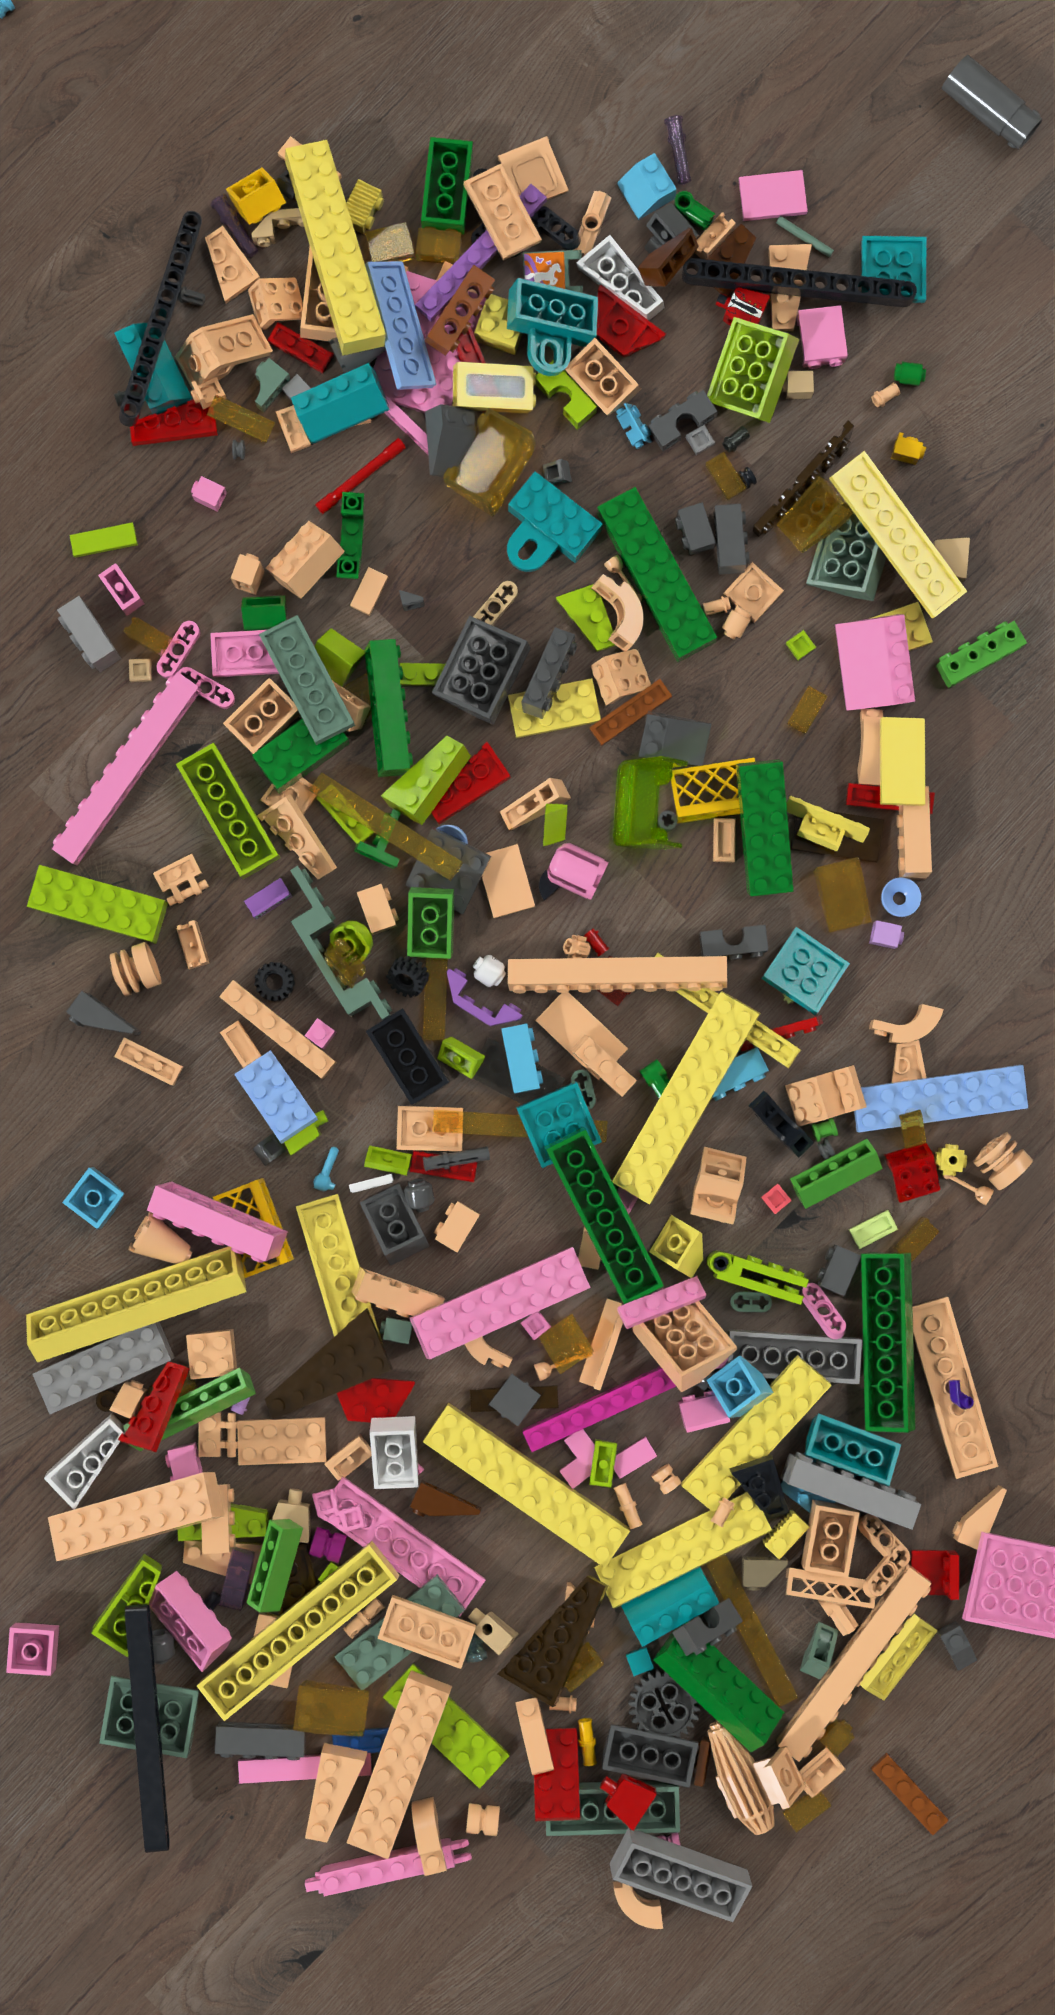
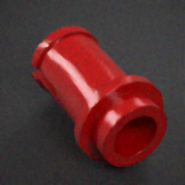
[584,928,610,957]

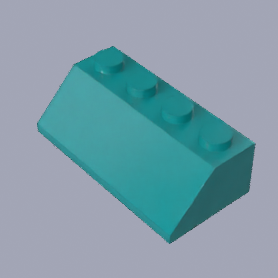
[114,323,192,415]
[291,363,390,444]
[805,1413,901,1487]
[621,1567,720,1647]

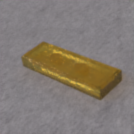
[207,394,275,443]

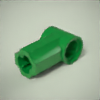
[674,191,715,231]
[639,1059,670,1099]

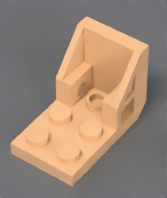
[175,314,273,389]

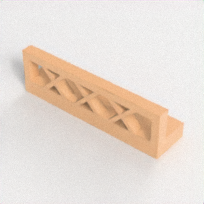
[579,1298,624,1390]
[786,1568,877,1609]

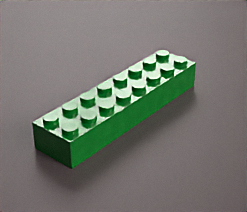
[597,487,717,662]
[544,1127,664,1304]
[861,1252,915,1433]

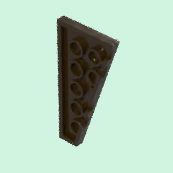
[753,420,854,537]
[264,1308,393,1419]
[497,1575,608,1707]

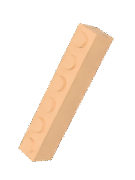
[220,980,337,1079]

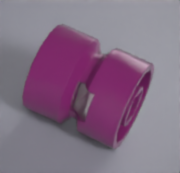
[309,1527,347,1564]

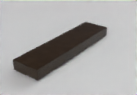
[470,1385,559,1412]

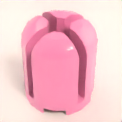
[547,843,609,900]

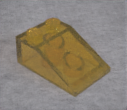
[776,476,854,553]
[813,857,871,933]
[293,1680,369,1736]

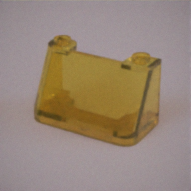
[443,408,536,517]

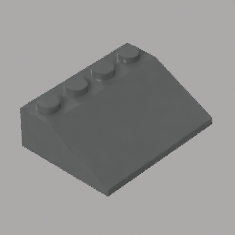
[432,616,531,725]

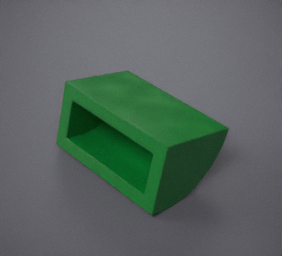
[241,595,287,631]

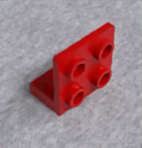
[884,1142,940,1203]
[911,1550,959,1600]

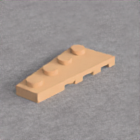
[768,244,812,332]
[257,794,337,879]
[183,1540,263,1584]

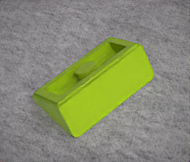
[543,803,568,846]
[437,1037,485,1079]
[589,1439,617,1488]

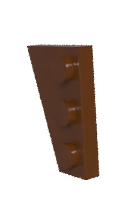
[706,224,756,296]

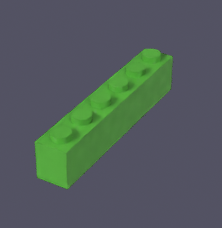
[123,1367,256,1451]

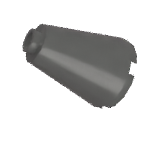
[328,337,386,374]

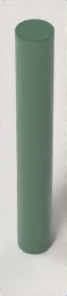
[776,216,834,258]

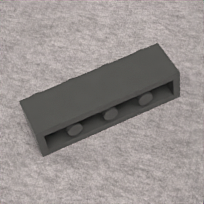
[215,1721,307,1760]

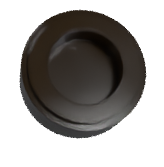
[96,1389,118,1412]

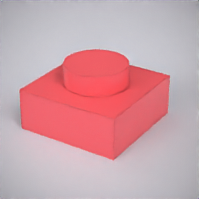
[761,1183,792,1214]

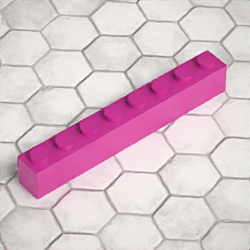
[523,1366,676,1452]

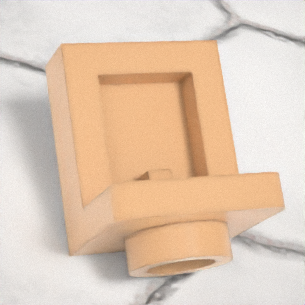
[190,377,226,409]

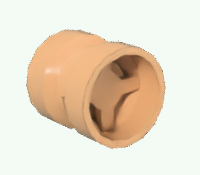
[651,1463,681,1495]

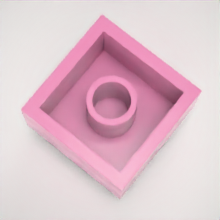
[6,1622,59,1676]

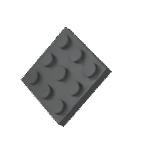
[405,827,491,914]

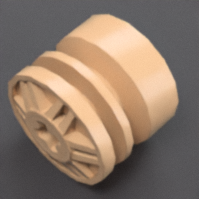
[110,942,161,997]
[973,1132,1033,1190]

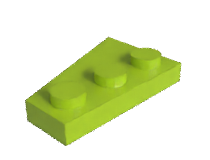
[556,584,616,652]

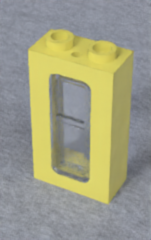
[453,362,536,413]

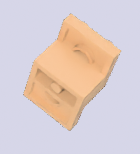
[785,1065,867,1127]
[690,1147,747,1224]

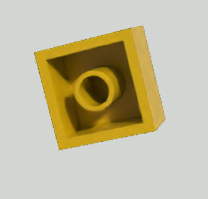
[226,167,286,225]

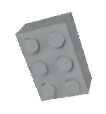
[57,596,122,672]

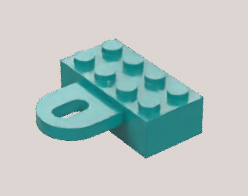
[507,278,598,376]
[507,471,603,572]

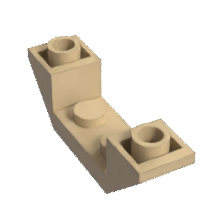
[252,208,304,247]

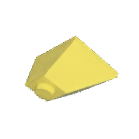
[649,1215,703,1278]

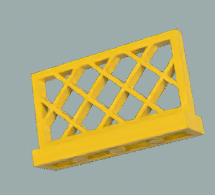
[669,758,755,824]
[213,1178,294,1278]

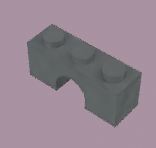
[649,390,717,452]
[699,925,768,960]
[672,1598,743,1656]

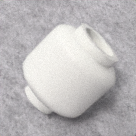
[473,955,506,987]

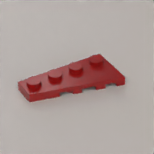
[130,399,218,446]
[431,742,511,825]
[741,1015,823,1051]

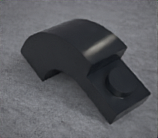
[748,1091,814,1158]

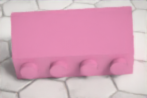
[149,1571,232,1672]

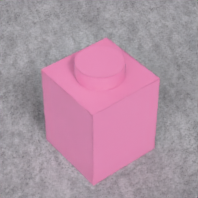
[191,476,227,512]
[305,1018,337,1049]

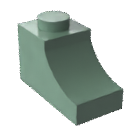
[255,358,291,413]
[800,1622,839,1679]

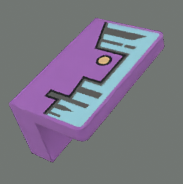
[244,878,293,920]

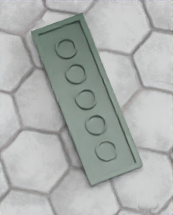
[259,615,355,745]
[334,1574,465,1691]

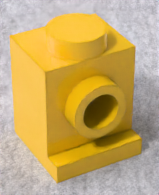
[891,432,926,465]

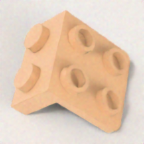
[591,649,651,705]

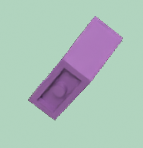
[447,968,523,1027]

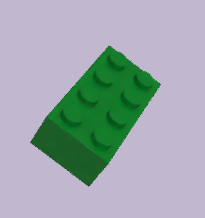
[421,137,473,235]
[252,719,349,794]

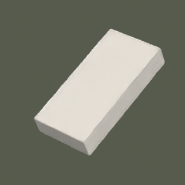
[349,1174,394,1193]

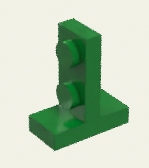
[354,809,401,869]

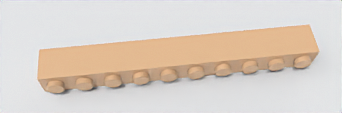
[508,956,727,994]
[776,1564,931,1762]

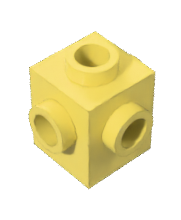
[934,1144,967,1176]

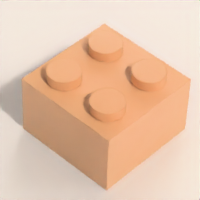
[186,1329,237,1380]

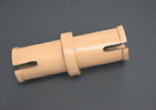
[613,1483,642,1529]
[343,1598,385,1639]

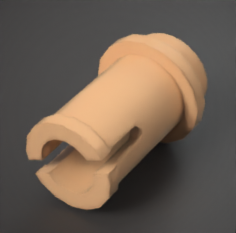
[871,382,900,407]
[702,596,731,617]
[710,1497,735,1528]
[549,1695,577,1714]

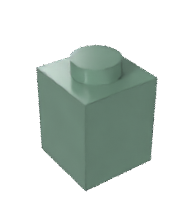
[380,1316,413,1344]

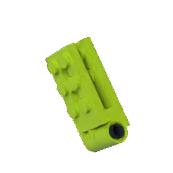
[707,1250,809,1305]

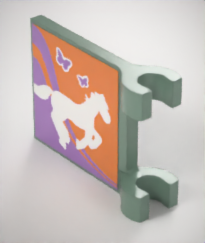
[523,250,583,293]

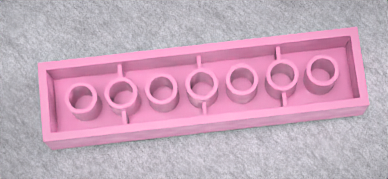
[409,1247,590,1359]

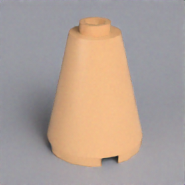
[128,1212,192,1264]

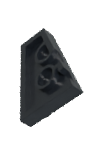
[729,1455,789,1520]

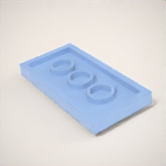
[234,1050,318,1144]

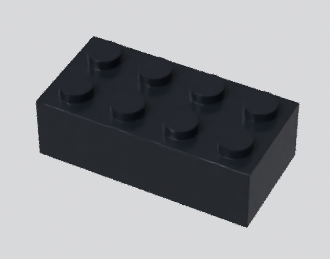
[366,1008,449,1106]

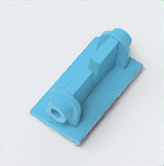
[616,403,652,449]

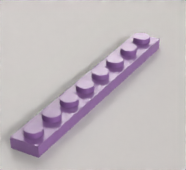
[415,184,547,322]

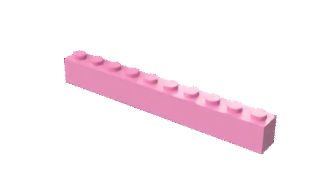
[52,672,202,866]

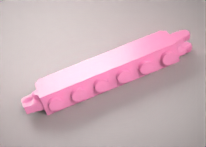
[305,1838,472,1896]

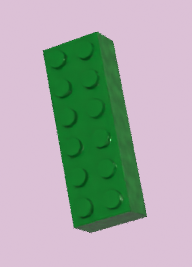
[364,639,413,777]
[736,759,794,897]
[653,1622,784,1752]

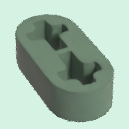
[571,1070,596,1110]
[730,1291,772,1312]

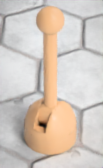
[604,554,643,602]
[942,1174,994,1205]
[534,1351,586,1381]

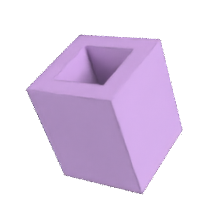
[869,920,904,949]

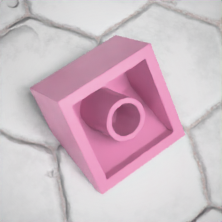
[678,1390,730,1433]

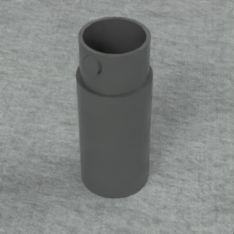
[942,55,1043,150]

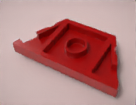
[596,285,666,358]
[337,1378,415,1423]

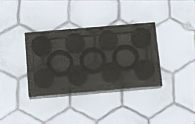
[473,1037,565,1105]

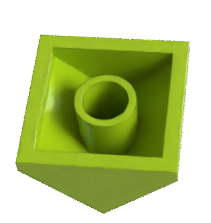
[314,628,365,687]

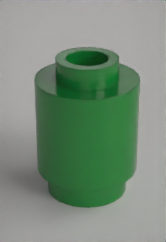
[894,362,926,386]

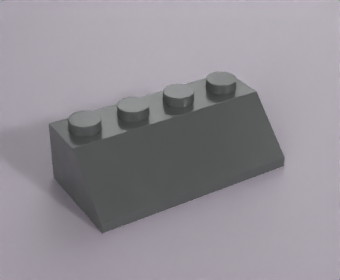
[601,1724,698,1788]

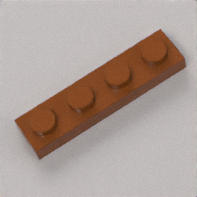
[589,679,672,746]
[871,1753,949,1835]

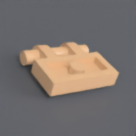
[153,854,209,906]
[198,1412,238,1457]

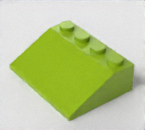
[707,317,799,423]

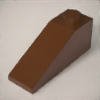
[638,228,699,287]
[410,1480,481,1517]

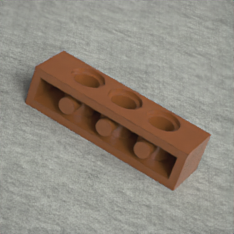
[424,265,495,356]

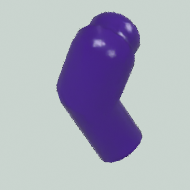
[949,1380,974,1410]

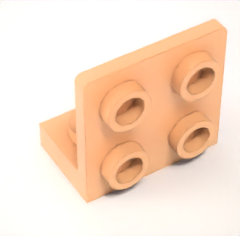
[248,277,303,330]

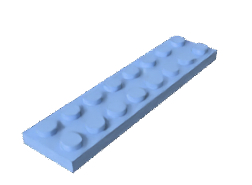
[854,1065,1028,1132]

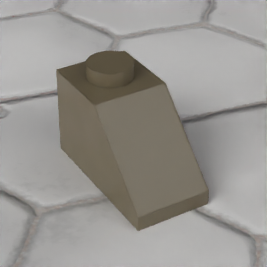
[741,1556,788,1591]

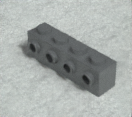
[521,627,578,719]

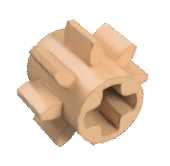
[563,935,590,958]

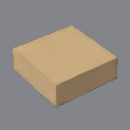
[129,659,152,682]

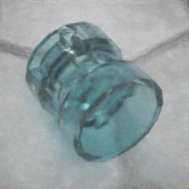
[465,1635,487,1663]

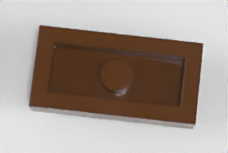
[692,1736,711,1787]

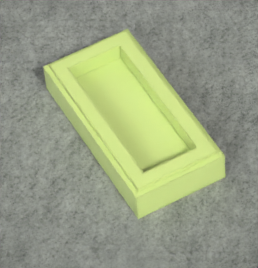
[849,1210,898,1249]

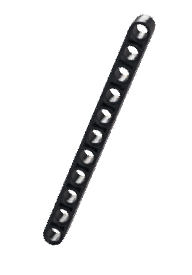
[119,211,202,427]
[682,258,917,307]
[125,1604,170,1853]

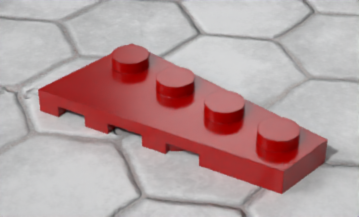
[118,1361,190,1453]

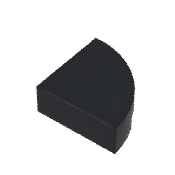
[539,870,560,901]

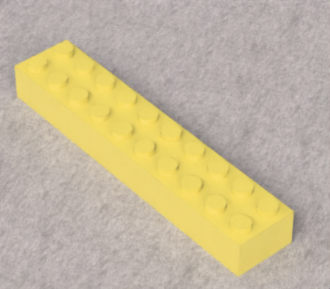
[285,140,386,355]
[612,991,761,1205]
[26,1246,247,1362]
[423,1403,630,1568]
[197,1541,399,1721]

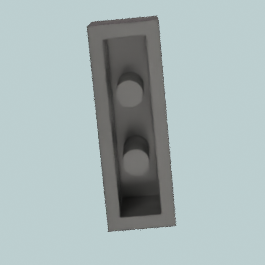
[714,504,750,575]

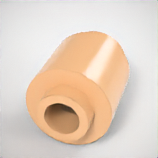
[722,606,751,640]

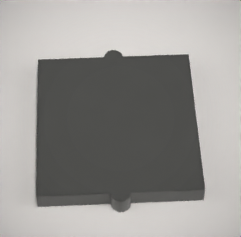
[489,1374,541,1426]

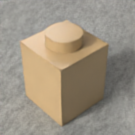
[782,371,814,399]

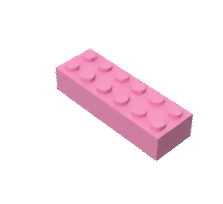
[147,1181,288,1263]

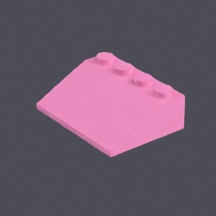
[835,614,915,711]

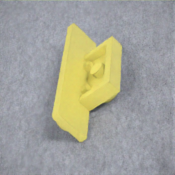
[786,796,870,851]

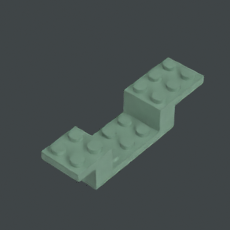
[290,866,393,1020]

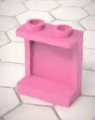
[796,305,848,369]

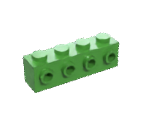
[936,621,1027,689]
[790,1139,883,1209]
[246,1519,303,1613]

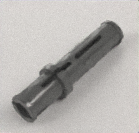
[423,1146,490,1171]

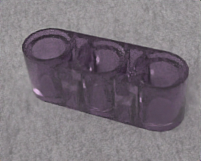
[219,1547,255,1611]

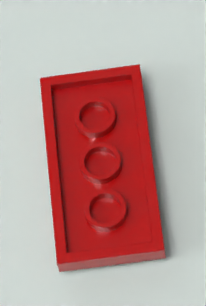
[534,1728,580,1821]

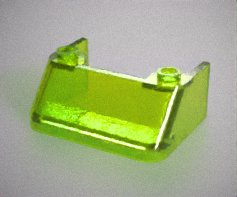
[613,756,688,850]

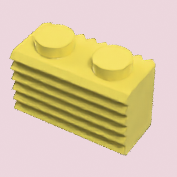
[346,179,384,234]
[763,1510,809,1560]

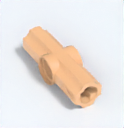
[574,191,612,257]

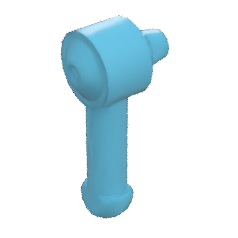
[313,1147,339,1192]

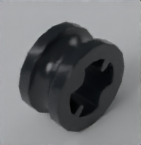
[738,467,757,489]

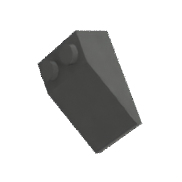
[425,404,476,480]
[639,710,712,766]
[66,991,141,1035]
[360,1183,430,1266]

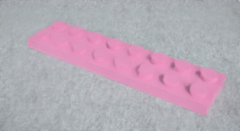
[333,1476,486,1617]

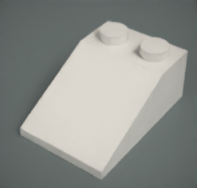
[370,1416,419,1489]

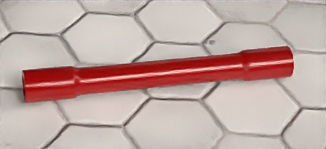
[315,438,406,515]

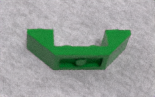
[337,492,364,579]

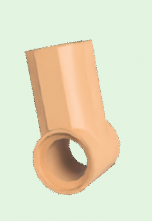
[818,1589,859,1636]

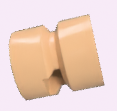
[466,1803,500,1836]

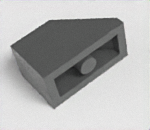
[937,1621,977,1671]

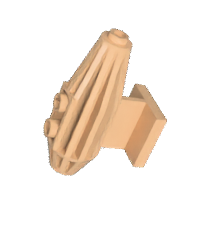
[707,1721,806,1835]

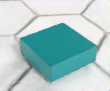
[626,1646,654,1676]

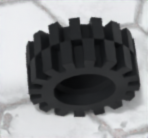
[386,956,429,998]
[254,962,295,1002]

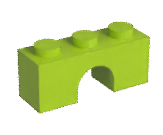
[535,361,597,430]

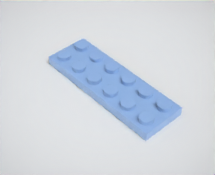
[365,261,437,390]

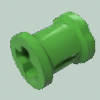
[811,1118,838,1142]

